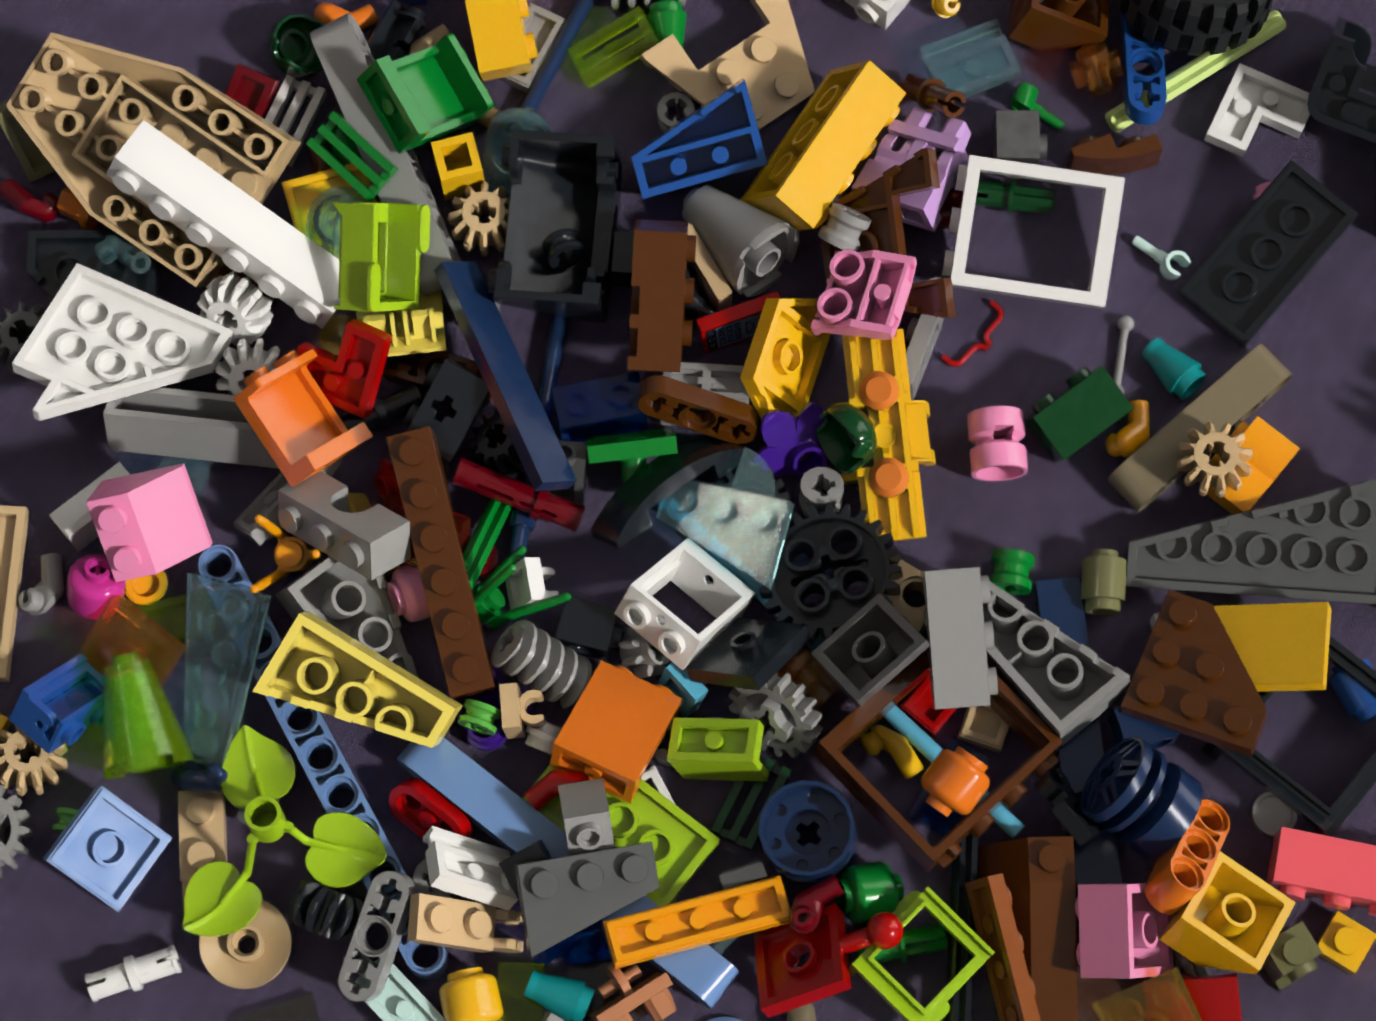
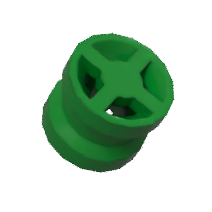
[989,548,1035,595]

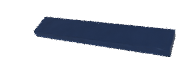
[434,261,577,491]

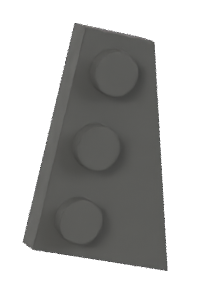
[514,841,659,958]

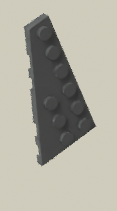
[1126,478,1376,604]

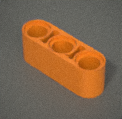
[1145,799,1231,915]

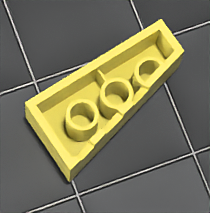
[252,611,463,748]

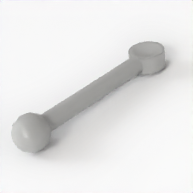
[1113,315,1134,394]

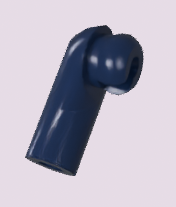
[171,762,228,795]

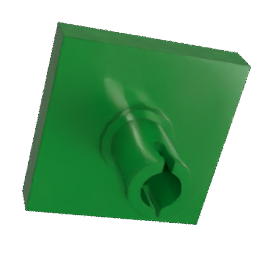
[586,427,678,484]

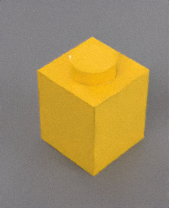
[431,132,485,200]

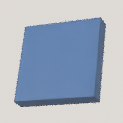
[43,784,172,912]

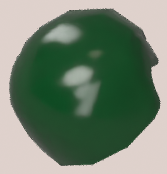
[268,14,325,77]
[815,403,877,475]

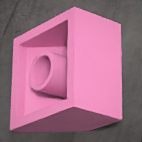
[86,463,213,582]
[1075,883,1174,979]

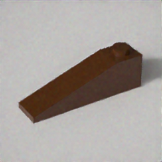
[978,836,1078,1021]

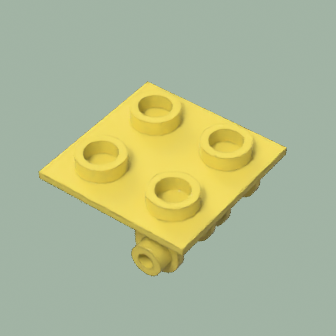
[356,291,447,357]

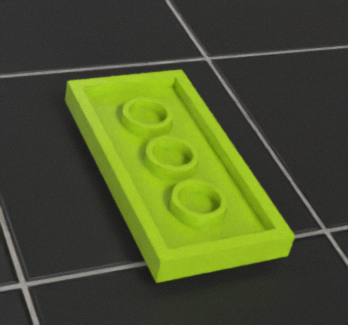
[523,765,720,907]

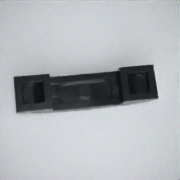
[590,439,752,549]

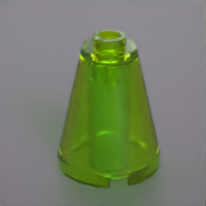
[102,652,194,780]

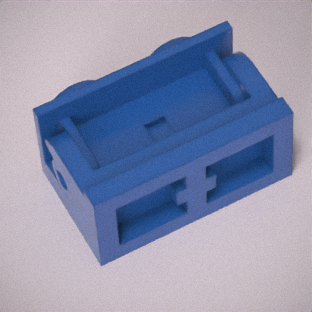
[9,653,120,754]

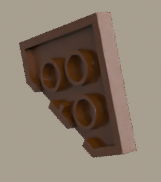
[1121,590,1267,757]

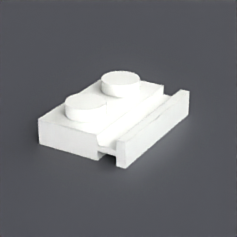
[423,826,518,911]

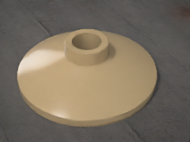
[199,900,292,989]

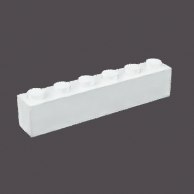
[106,120,340,329]

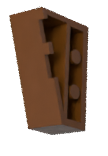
[627,219,696,373]

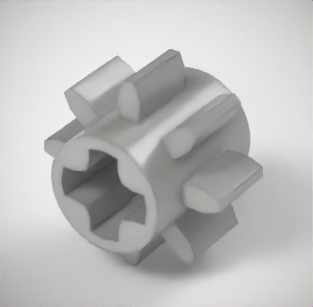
[619,626,670,678]

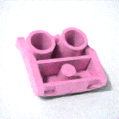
[811,249,917,340]

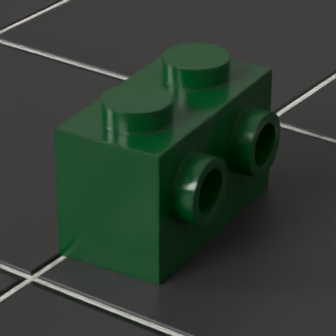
[1024,366,1134,462]

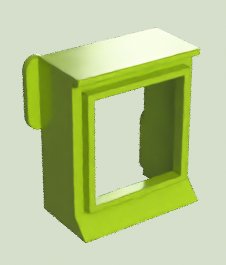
[333,202,430,312]
[849,887,995,1021]

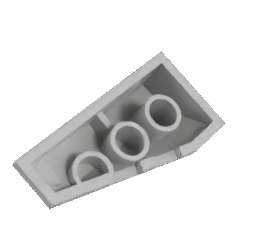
[275,556,419,678]

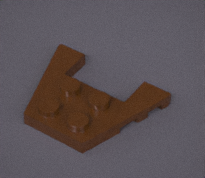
[819,148,956,319]

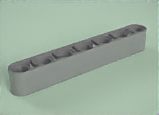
[310,13,461,297]

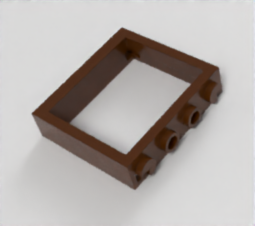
[814,648,1063,873]

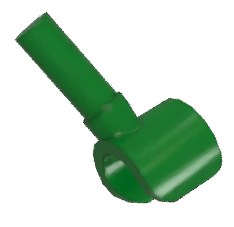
[1011,82,1065,132]

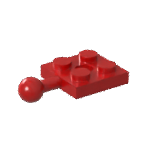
[754,903,904,1018]

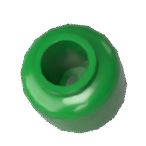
[834,861,904,924]

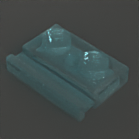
[918,18,1022,102]

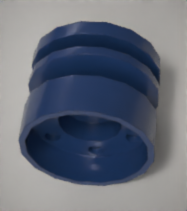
[1080,736,1203,859]
[758,780,858,887]

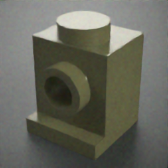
[1262,921,1322,991]

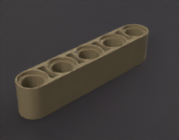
[1107,344,1293,512]

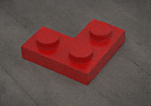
[296,319,393,419]

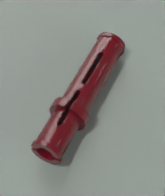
[451,457,586,532]

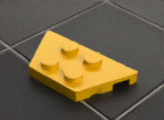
[740,298,831,420]

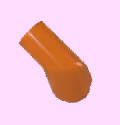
[313,2,379,30]

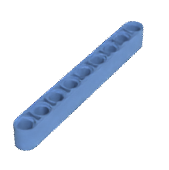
[396,738,740,1009]

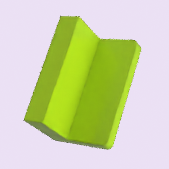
[667,717,769,782]

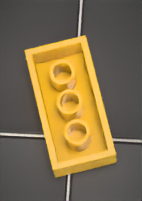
[740,60,906,231]

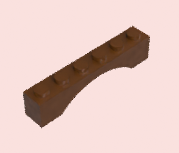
[386,426,499,702]

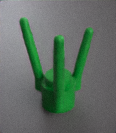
[472,546,571,629]

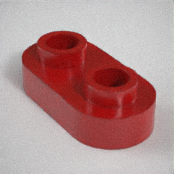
[389,778,472,839]

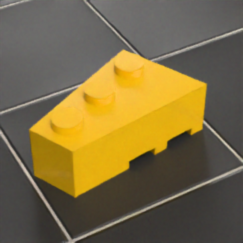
[465,0,538,81]

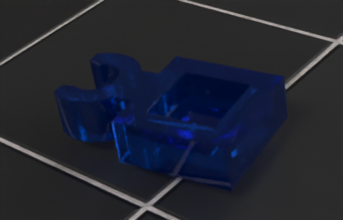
[526,919,611,965]

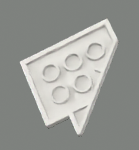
[12,263,233,421]

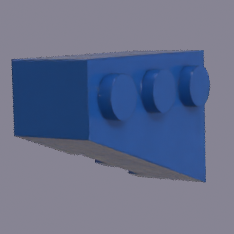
[631,78,768,199]

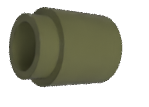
[1081,549,1127,616]

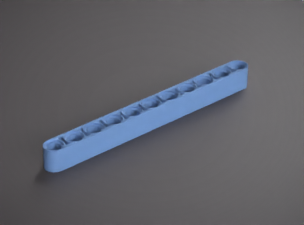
[198,544,449,980]

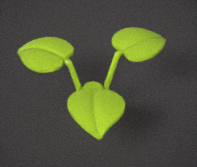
[182,725,387,937]

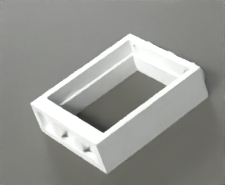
[942,155,1125,310]

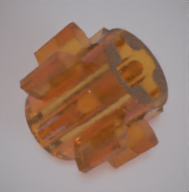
[1069,42,1124,95]

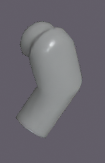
[18,553,65,615]

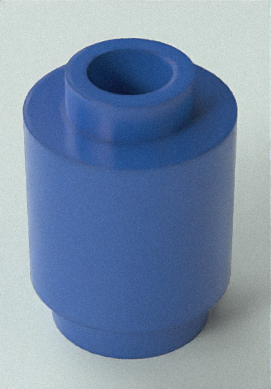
[1328,659,1376,725]

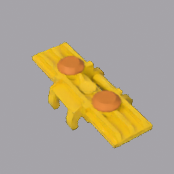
[831,329,936,541]

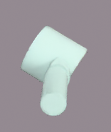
[1132,235,1191,280]

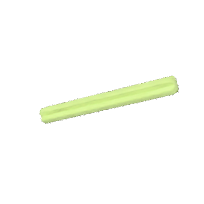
[1105,10,1286,133]

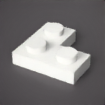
[1204,63,1310,157]

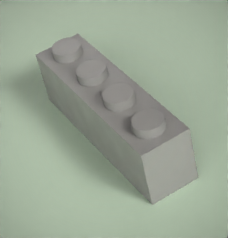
[103,387,279,469]

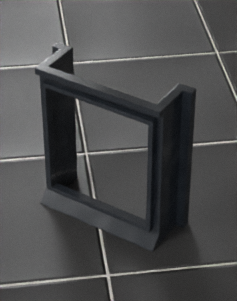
[1202,636,1376,837]

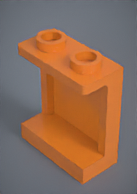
[233,349,373,488]
[550,660,682,804]

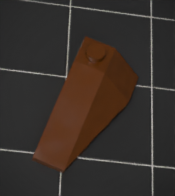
[1008,0,1110,52]

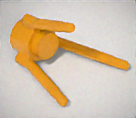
[250,515,322,593]

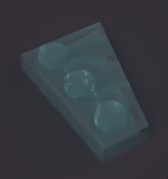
[656,480,795,590]

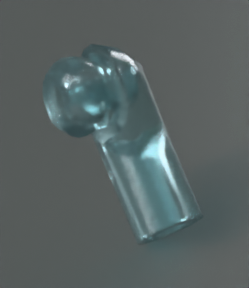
[95,235,151,274]

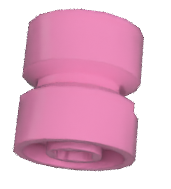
[967,406,1028,482]

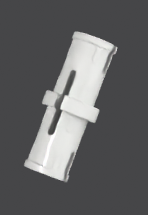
[85,944,182,1002]

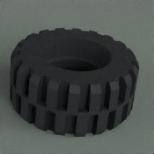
[1115,0,1274,56]

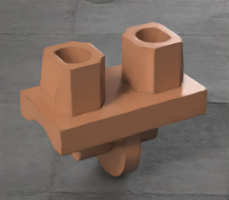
[588,962,677,1021]

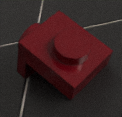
[225,64,280,119]

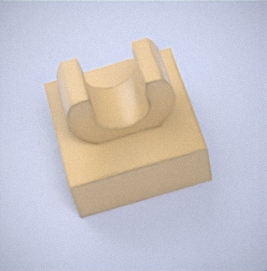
[499,683,545,739]

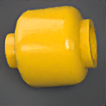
[439,967,504,1021]

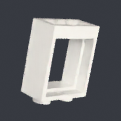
[614,538,756,670]

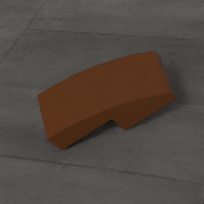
[1066,133,1163,175]

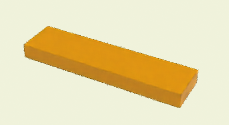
[602,875,791,969]

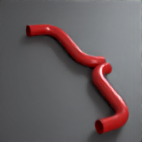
[940,300,1004,367]

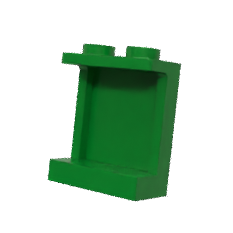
[356,33,494,154]

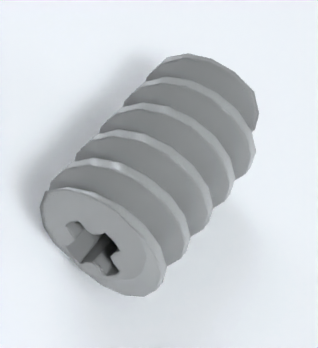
[490,620,592,709]

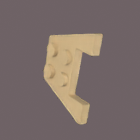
[640,0,815,131]

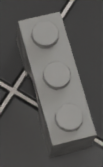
[278,471,411,581]

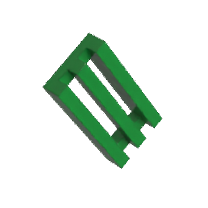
[306,111,398,202]

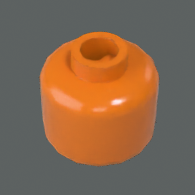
[921,746,990,818]

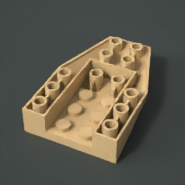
[6,32,301,287]

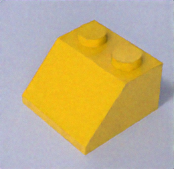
[1159,851,1296,975]

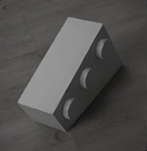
[920,567,998,710]

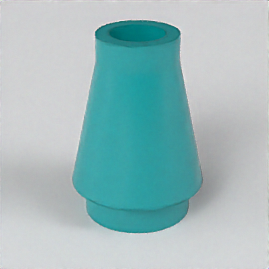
[1142,337,1206,400]
[523,970,595,1021]

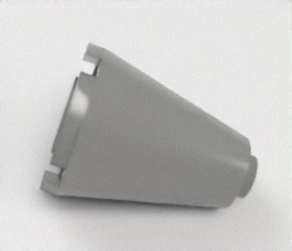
[682,185,800,297]

